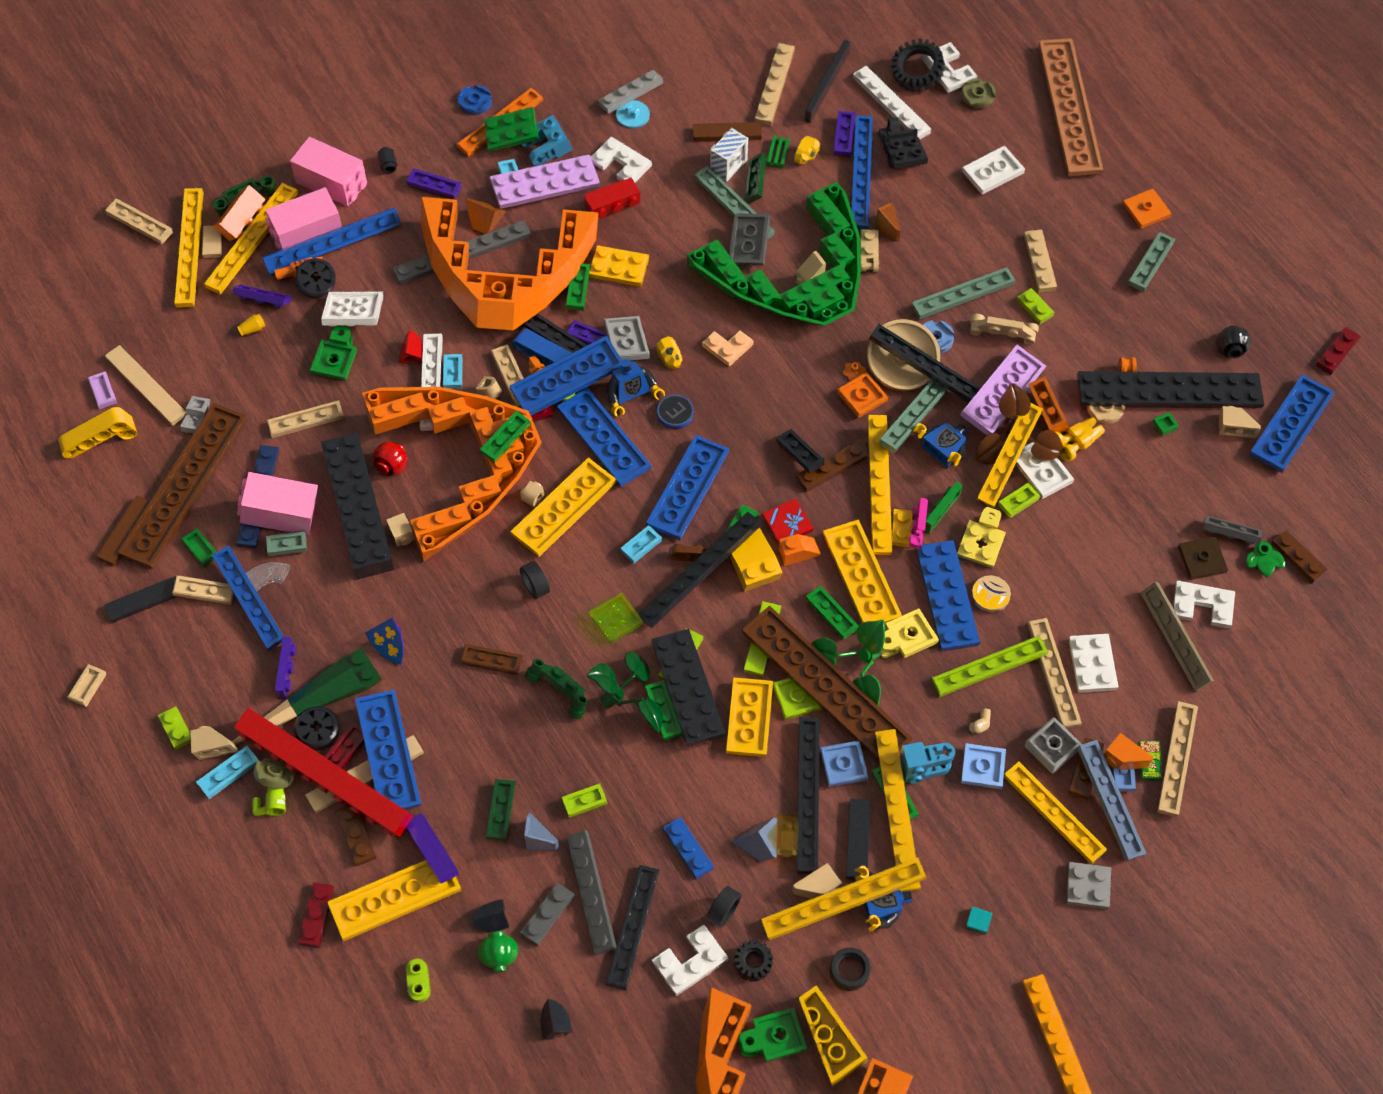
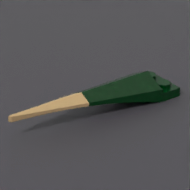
[232,647,382,745]

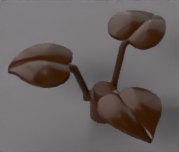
[976,383,1064,464]

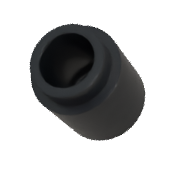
[377,147,397,174]

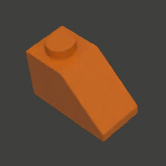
[778,534,821,566]
[1104,733,1154,770]

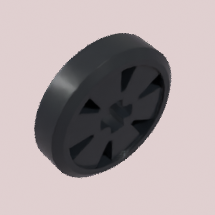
[296,258,336,298]
[294,706,340,750]

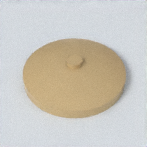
[867,319,940,391]

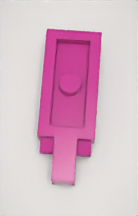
[908,498,928,549]

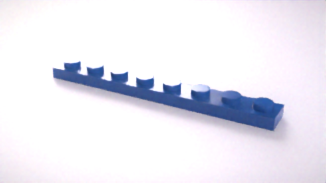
[851,115,873,230]
[262,207,401,275]

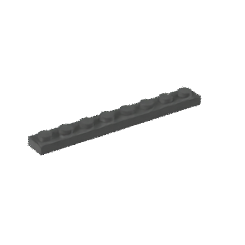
[393,220,531,285]

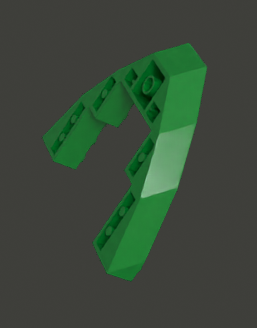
[687,182,861,326]

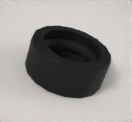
[519,560,550,599]
[707,886,742,928]
[830,947,871,991]

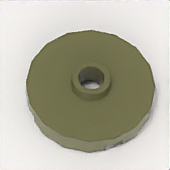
[961,78,996,108]
[253,757,295,789]

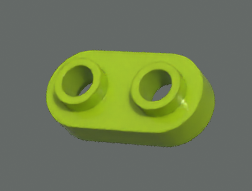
[406,959,430,1003]

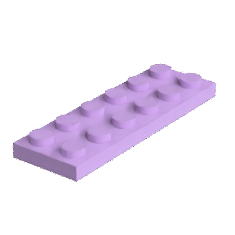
[490,155,600,209]
[960,345,1046,435]

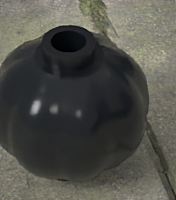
[1216,325,1251,359]

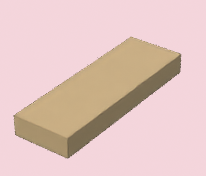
[172,575,234,605]

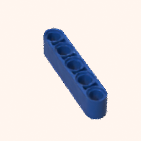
[511,328,572,366]

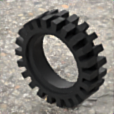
[891,39,945,92]

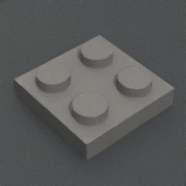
[1066,862,1111,910]

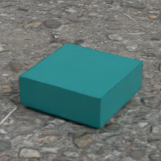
[966,906,992,934]

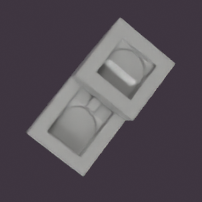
[180,396,210,434]

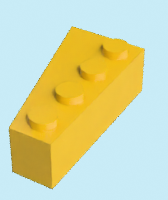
[799,985,868,1087]

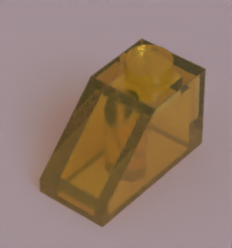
[776,814,798,857]

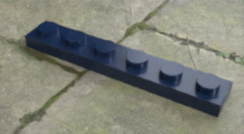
[236,445,280,548]

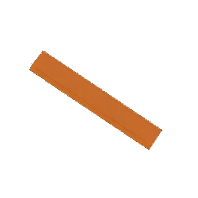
[456,88,543,157]

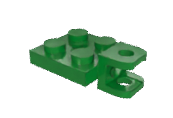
[310,326,357,381]
[738,1007,807,1063]

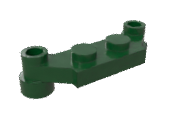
[213,176,275,218]
[525,659,588,719]

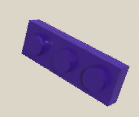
[833,111,855,157]
[406,168,462,200]
[233,284,291,307]
[275,637,296,699]

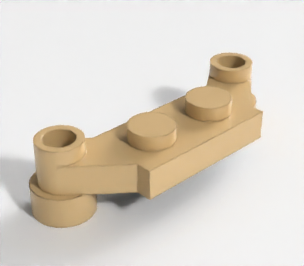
[970,314,1039,345]

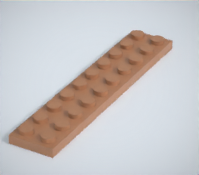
[1039,39,1103,176]

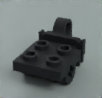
[879,118,928,169]

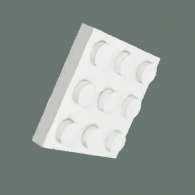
[321,292,383,327]

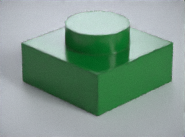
[1152,412,1179,436]

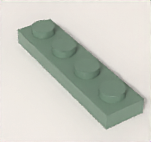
[1128,232,1175,292]

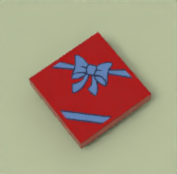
[762,499,814,544]

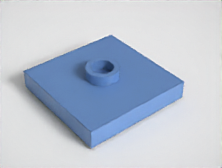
[820,741,868,787]

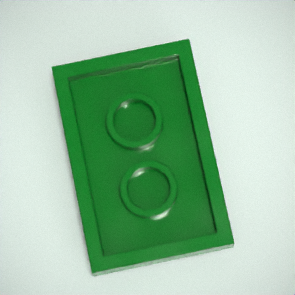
[484,107,539,152]

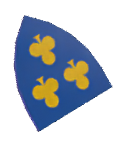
[365,617,404,665]

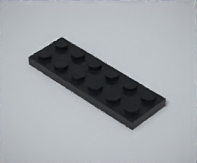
[651,629,726,747]

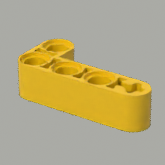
[58,407,137,458]

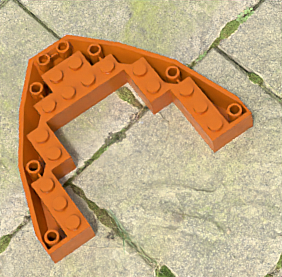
[420,197,598,331]
[362,387,542,563]
[696,988,913,1094]

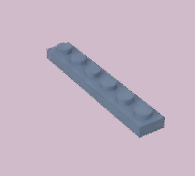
[1077,740,1147,861]

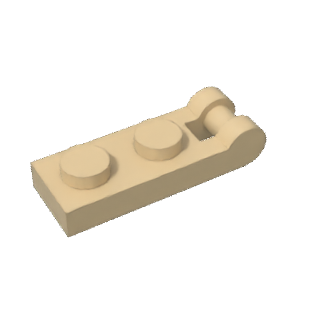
[860,229,879,272]

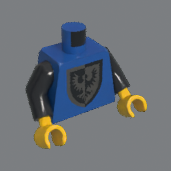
[606,359,665,417]
[913,423,967,468]
[855,866,912,932]

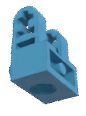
[522,115,573,166]
[900,742,955,784]

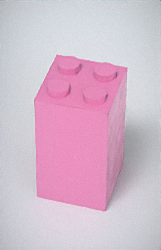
[290,137,367,207]
[265,187,342,251]
[237,472,318,536]

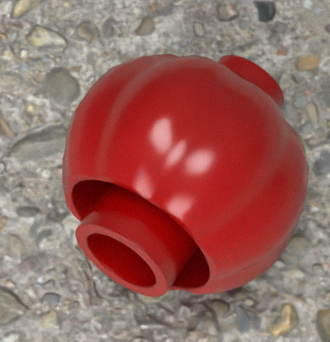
[373,442,407,476]

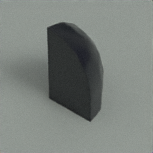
[471,899,509,932]
[540,999,572,1040]

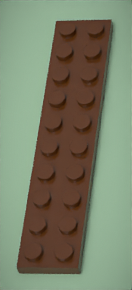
[117,403,247,569]
[741,605,913,762]

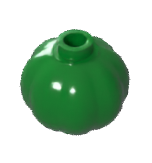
[478,931,518,973]

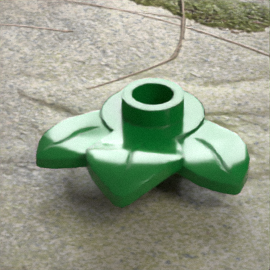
[1246,541,1285,578]

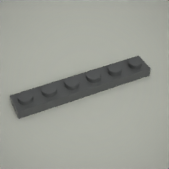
[567,830,617,955]

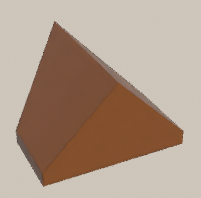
[465,198,505,235]
[875,203,901,241]

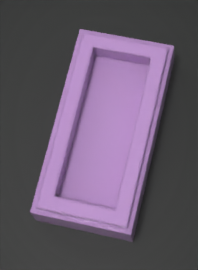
[88,371,117,409]

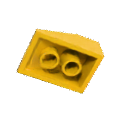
[730,528,783,592]

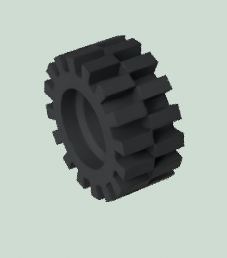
[734,939,773,982]

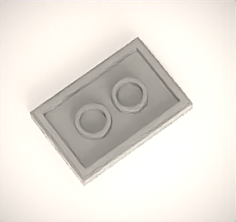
[603,316,650,360]

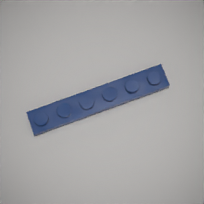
[212,545,284,650]

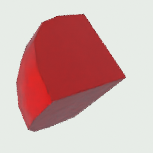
[399,330,423,364]

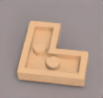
[702,331,753,367]

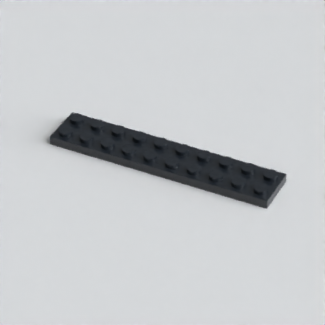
[1077,371,1264,408]

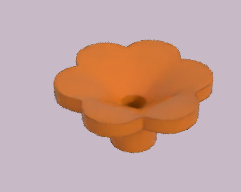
[843,362,866,381]

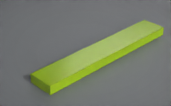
[931,635,1048,697]

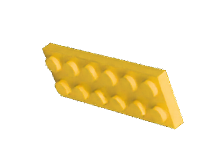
[511,458,616,557]
[823,520,902,623]
[328,860,461,941]

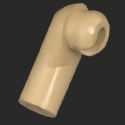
[969,708,991,734]

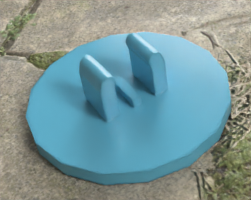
[616,101,650,128]

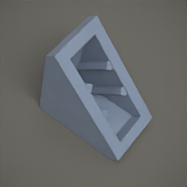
[524,813,559,851]
[731,818,777,863]

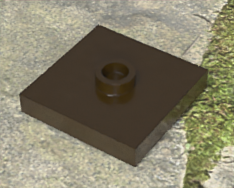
[1178,537,1228,580]

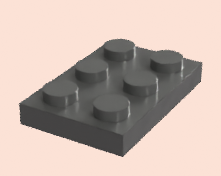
[729,213,770,266]

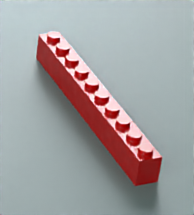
[234,707,414,837]

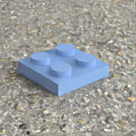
[961,743,1006,789]

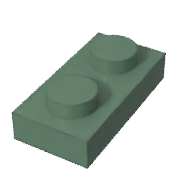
[266,531,307,556]

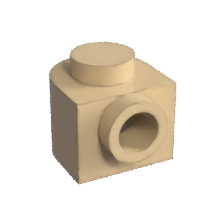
[476,376,502,399]
[520,481,545,508]

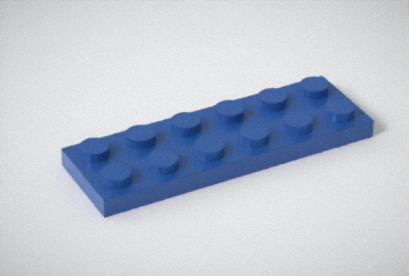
[510,336,622,416]
[1249,374,1335,473]
[557,388,651,488]
[646,435,729,541]
[915,540,980,651]
[355,689,422,810]

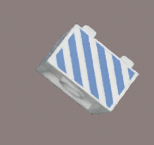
[710,128,748,182]

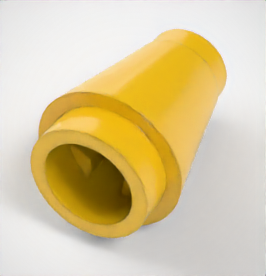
[237,314,266,336]

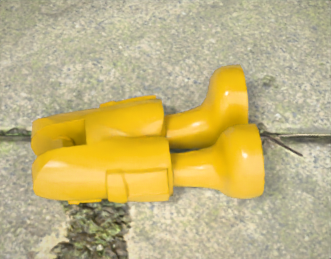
[1054,417,1105,462]

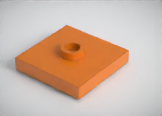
[1123,189,1172,229]
[837,372,888,418]

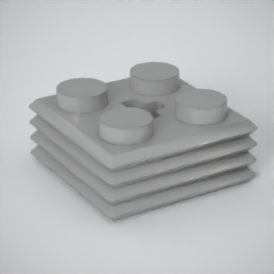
[1025,718,1082,773]

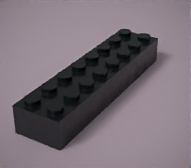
[321,432,394,580]

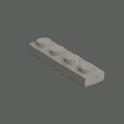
[598,70,663,114]

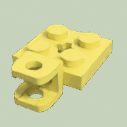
[957,507,1006,568]
[881,609,939,658]

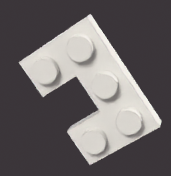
[922,42,977,93]
[591,137,652,182]
[1173,581,1235,629]
[652,925,728,996]

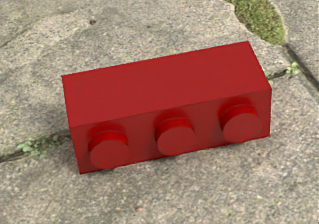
[584,177,641,219]

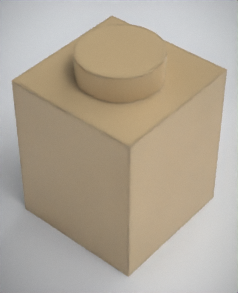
[386,513,415,547]

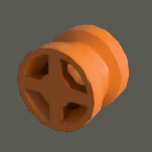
[1118,357,1137,372]

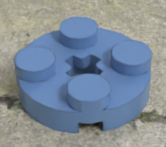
[923,320,954,354]

